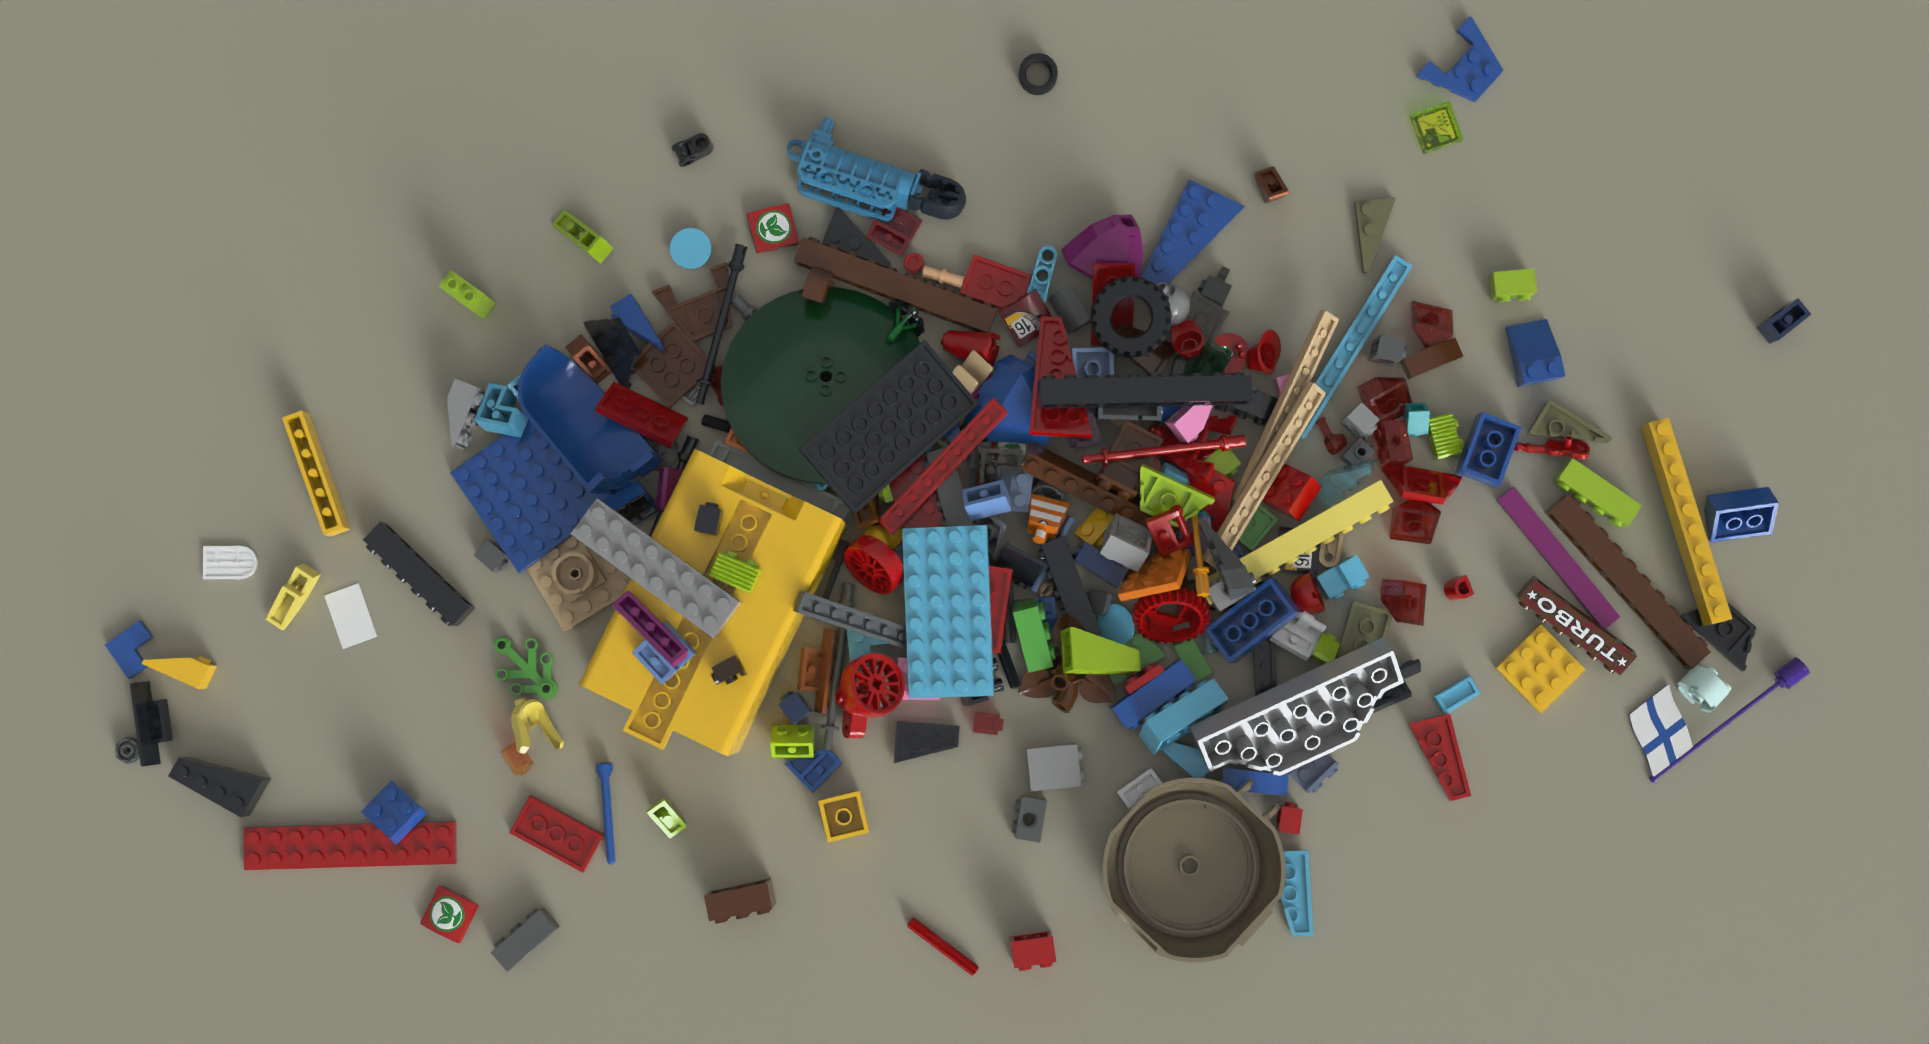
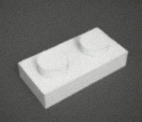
[1117,768,1162,808]

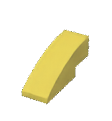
[265,563,321,631]

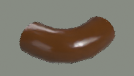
[1048,654,1079,713]

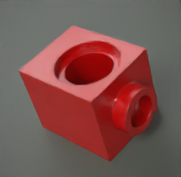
[1275,802,1303,835]

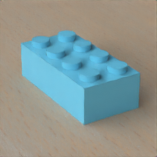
[1139,678,1229,756]

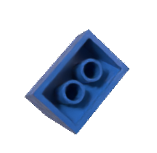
[1704,487,1779,542]

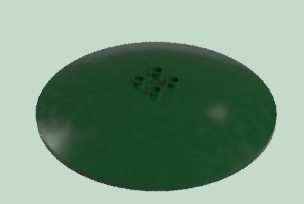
[721,287,920,484]

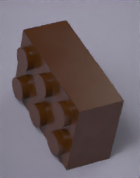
[704,878,776,924]

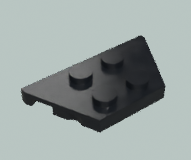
[583,317,641,389]
[1680,601,1756,671]

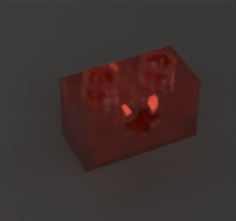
[1374,420,1413,467]

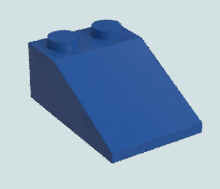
[1505,319,1565,387]

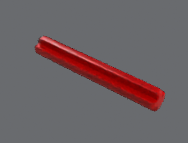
[907,917,979,976]

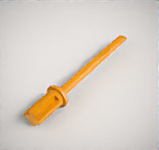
[1191,515,1210,597]

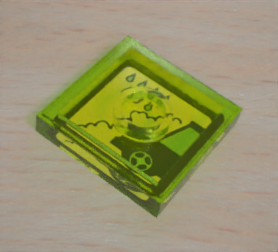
[1410,101,1464,154]

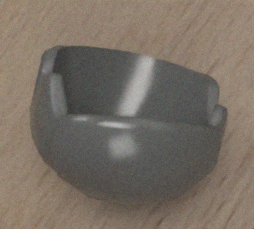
[1032,479,1064,501]

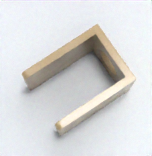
[952,350,993,395]

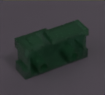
[1188,340,1234,376]

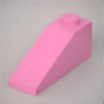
[1165,405,1213,443]

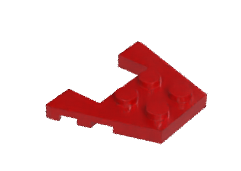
[1159,415,1237,483]
[1186,469,1235,533]

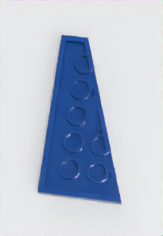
[1141,179,1245,285]

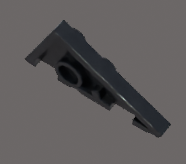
[822,207,891,268]

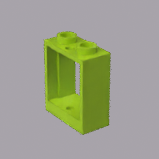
[438,270,496,320]

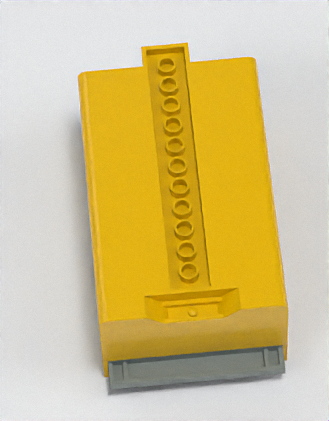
[579,439,850,756]

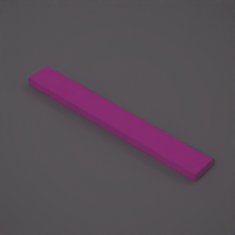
[1496,487,1620,629]

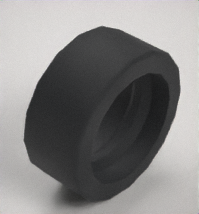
[1018,53,1058,95]

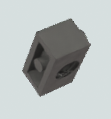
[1368,334,1407,367]
[1011,795,1047,843]

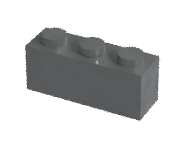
[491,908,560,972]

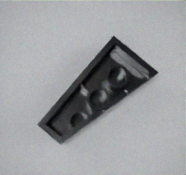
[168,757,271,817]

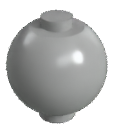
[1149,282,1190,326]

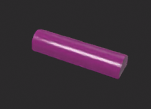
[612,590,689,667]

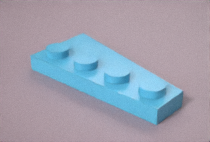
[1280,850,1314,937]

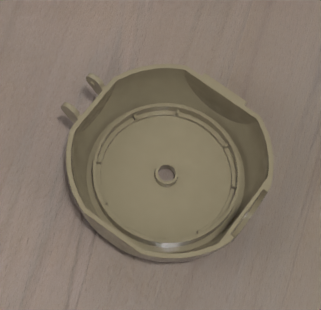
[1103,778,1286,962]

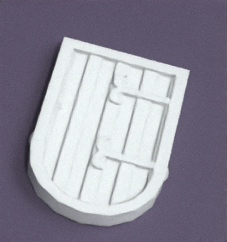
[203,545,258,580]

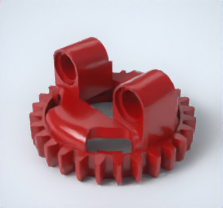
[1132,588,1210,645]

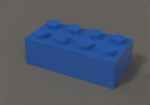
[1206,578,1302,663]
[1109,659,1196,730]

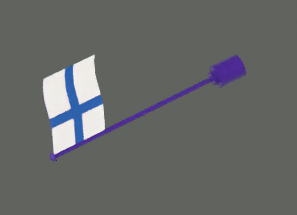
[1629,657,1810,783]

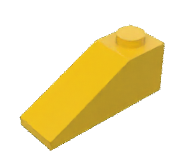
[142,655,217,689]

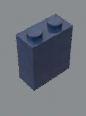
[1072,542,1129,588]

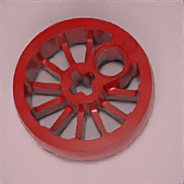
[844,535,904,595]
[841,653,905,718]

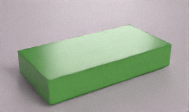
[1173,637,1213,683]

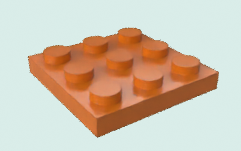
[1118,548,1192,601]

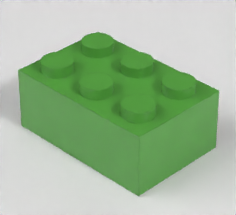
[1013,597,1056,673]

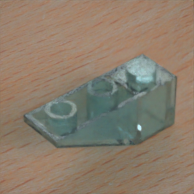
[1317,459,1376,507]

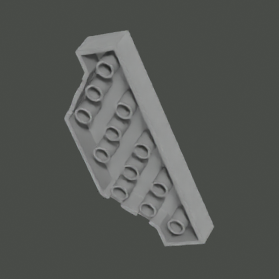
[1189,638,1404,776]

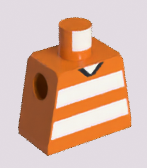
[1027,493,1070,544]

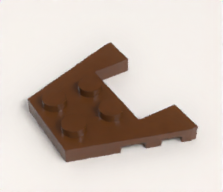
[652,262,732,342]

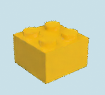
[818,790,870,842]

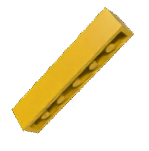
[282,410,351,537]

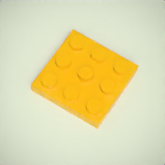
[1495,624,1586,713]

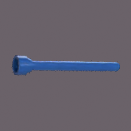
[595,762,615,864]

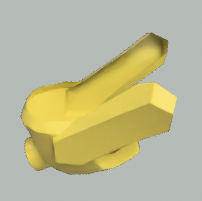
[511,698,564,753]

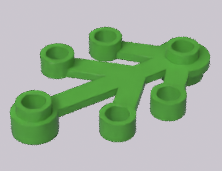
[494,637,558,699]

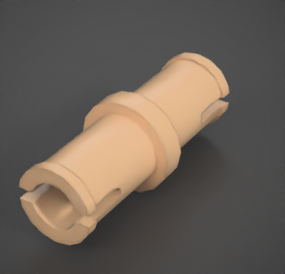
[922,265,965,289]

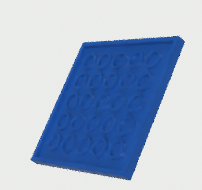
[450,419,617,573]

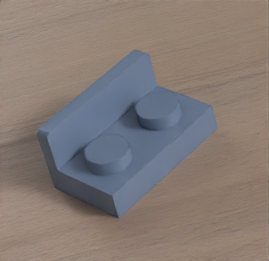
[1288,754,1339,793]

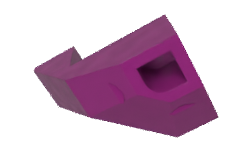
[1061,214,1144,279]

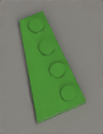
[1079,629,1166,686]

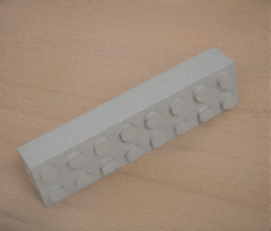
[571,498,742,638]

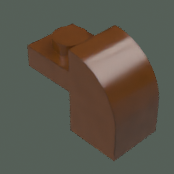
[801,266,834,304]

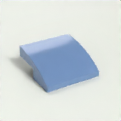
[632,621,697,685]

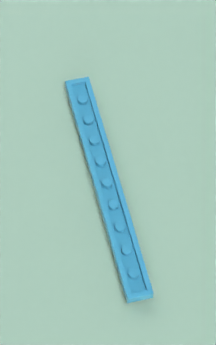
[1300,255,1413,440]

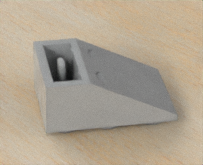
[447,379,485,451]

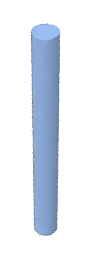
[1030,516,1075,593]

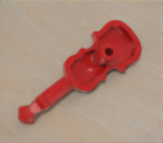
[1514,436,1590,459]

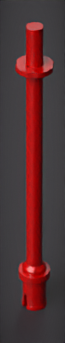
[1081,434,1246,467]

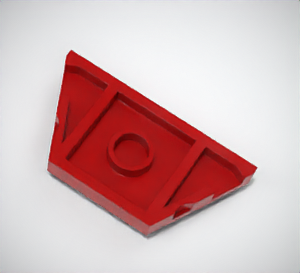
[1381,462,1462,505]

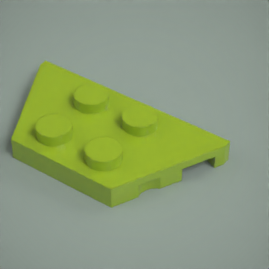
[1140,463,1215,527]

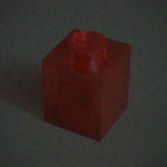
[973,711,1004,735]

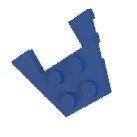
[1416,16,1504,102]

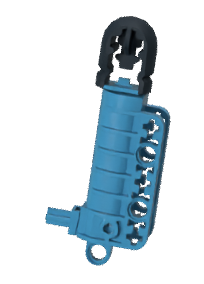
[787,117,966,222]

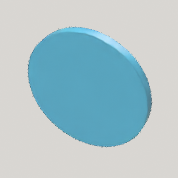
[670,228,711,269]
[1097,604,1135,644]

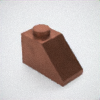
[565,334,612,384]

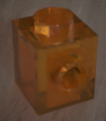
[499,741,534,775]

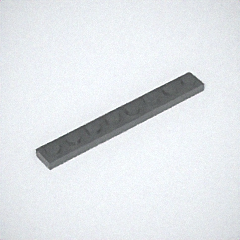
[793,590,907,649]

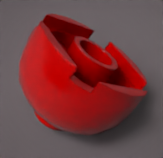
[1289,572,1325,615]

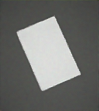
[324,583,377,649]

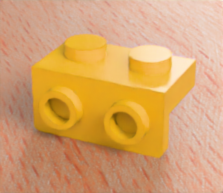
[1074,507,1114,550]

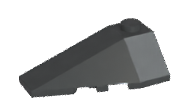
[1198,517,1257,601]

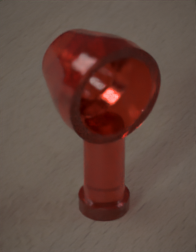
[1316,417,1347,455]

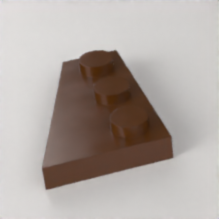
[1115,323,1176,375]

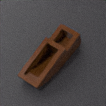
[1400,338,1463,380]

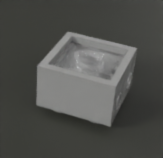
[1100,513,1152,572]

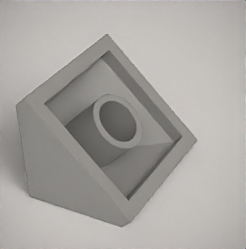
[974,515,1007,561]

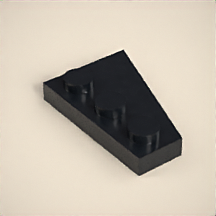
[894,721,960,763]

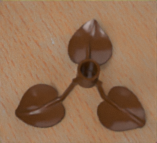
[1018,614,1115,703]

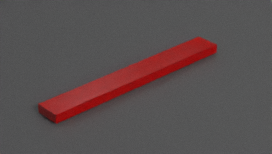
[878,398,1009,535]

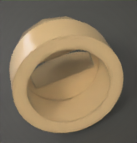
[1038,582,1054,597]

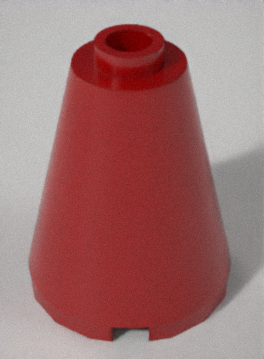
[941,330,1000,367]

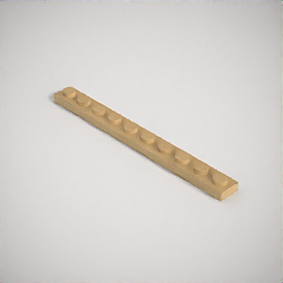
[1232,309,1339,501]
[1203,381,1326,571]

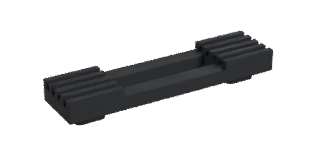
[811,539,849,621]

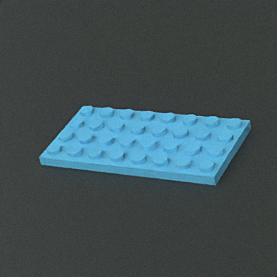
[902,525,994,698]

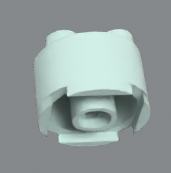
[1677,664,1731,713]

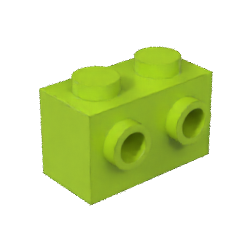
[770,724,815,758]

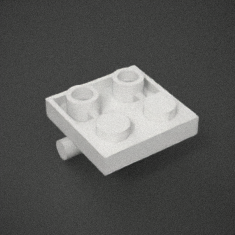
[1270,611,1327,661]

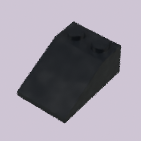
[995,543,1045,589]

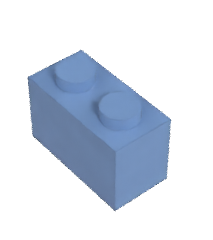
[962,480,1012,521]

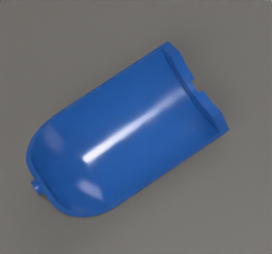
[518,344,663,494]

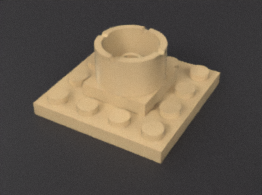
[527,536,630,632]

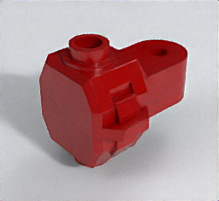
[835,685,873,738]

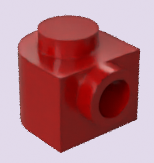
[1444,575,1474,600]

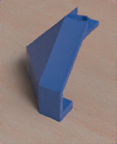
[964,354,1051,445]

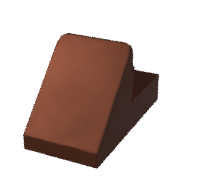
[1255,166,1289,203]

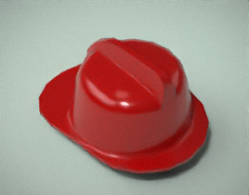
[1247,329,1281,375]

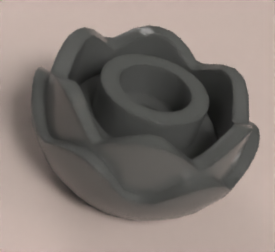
[115,737,140,764]

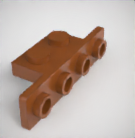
[797,629,837,714]

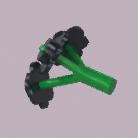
[887,300,925,343]

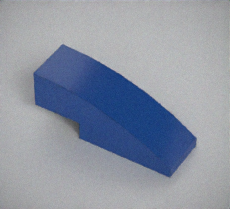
[1222,767,1289,796]

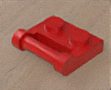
[1145,505,1194,557]

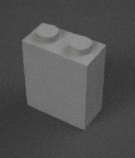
[1026,743,1085,791]

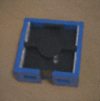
[603,480,659,525]

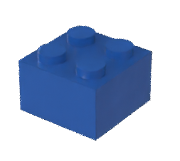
[361,780,427,844]

